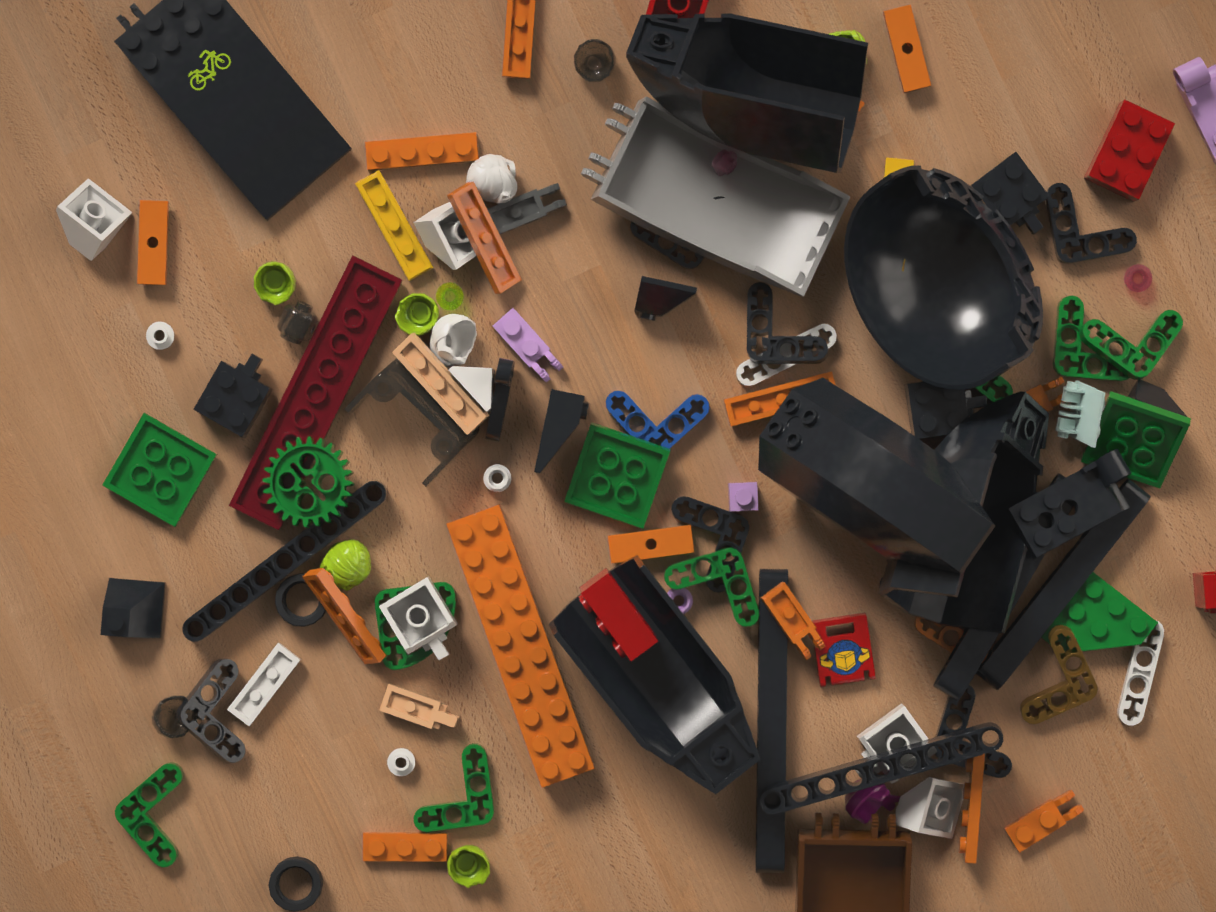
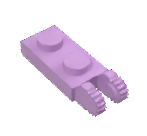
[493,308,563,382]

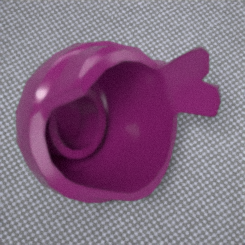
[845,779,900,824]

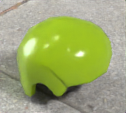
[254,261,296,305]
[395,293,439,336]
[447,845,490,888]

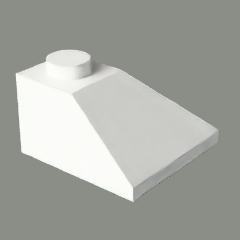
[56,179,132,261]
[413,202,476,270]
[896,777,964,839]

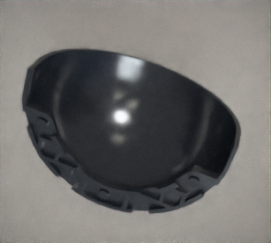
[844,165,1043,390]

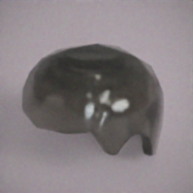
[574,39,616,82]
[152,696,197,739]

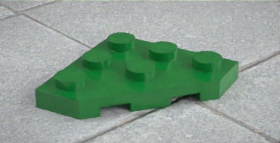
[1041,572,1158,654]

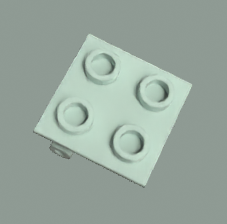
[1056,380,1105,448]

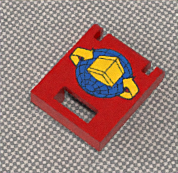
[812,612,876,687]

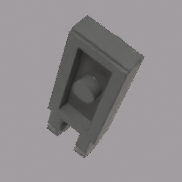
[487,183,567,235]

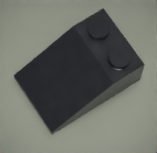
[534,389,589,473]

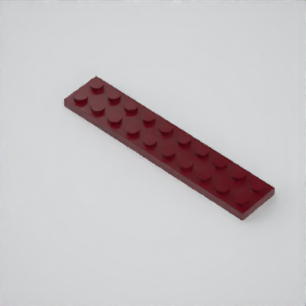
[229,255,403,530]

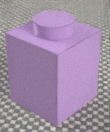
[728,482,758,511]

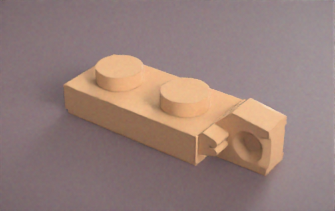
[379,683,459,729]

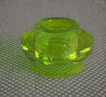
[436,282,464,310]

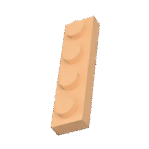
[392,333,489,435]

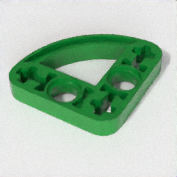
[375,582,456,670]

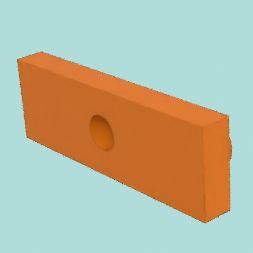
[883,4,931,94]
[137,200,169,285]
[608,525,694,564]

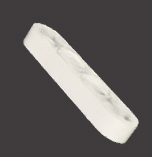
[736,324,837,386]
[1117,620,1164,726]

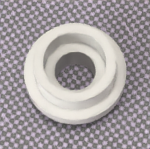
[146,322,174,350]
[483,464,511,492]
[387,748,415,776]

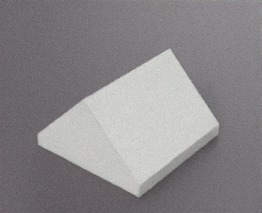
[449,366,494,413]

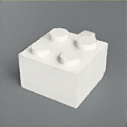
[379,576,458,661]
[855,703,938,784]

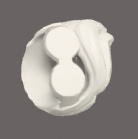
[466,154,517,204]
[430,314,477,367]

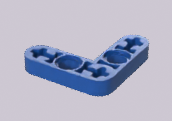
[606,391,710,449]

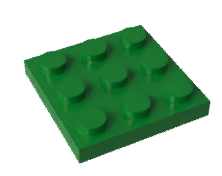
[1081,391,1191,489]
[102,413,218,527]
[564,422,671,529]

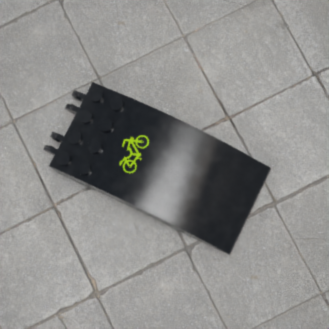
[114,0,352,221]

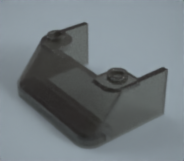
[345,358,480,487]

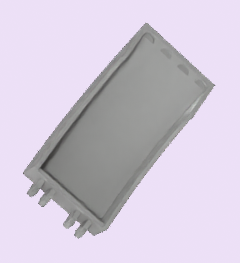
[581,96,850,297]

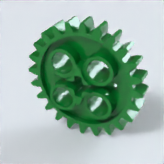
[262,436,355,528]

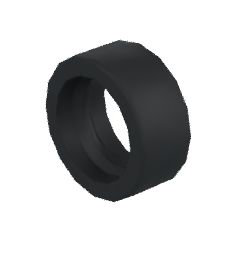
[275,573,326,627]
[268,856,323,912]

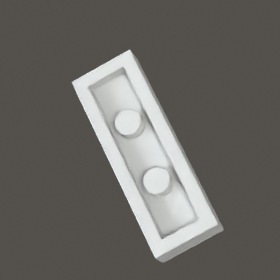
[227,643,301,726]

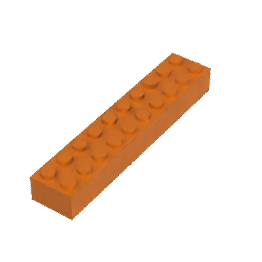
[446,504,595,788]

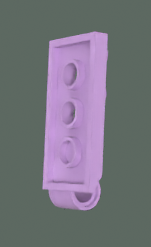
[1173,57,1216,165]

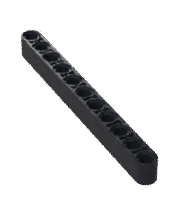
[755,569,788,873]

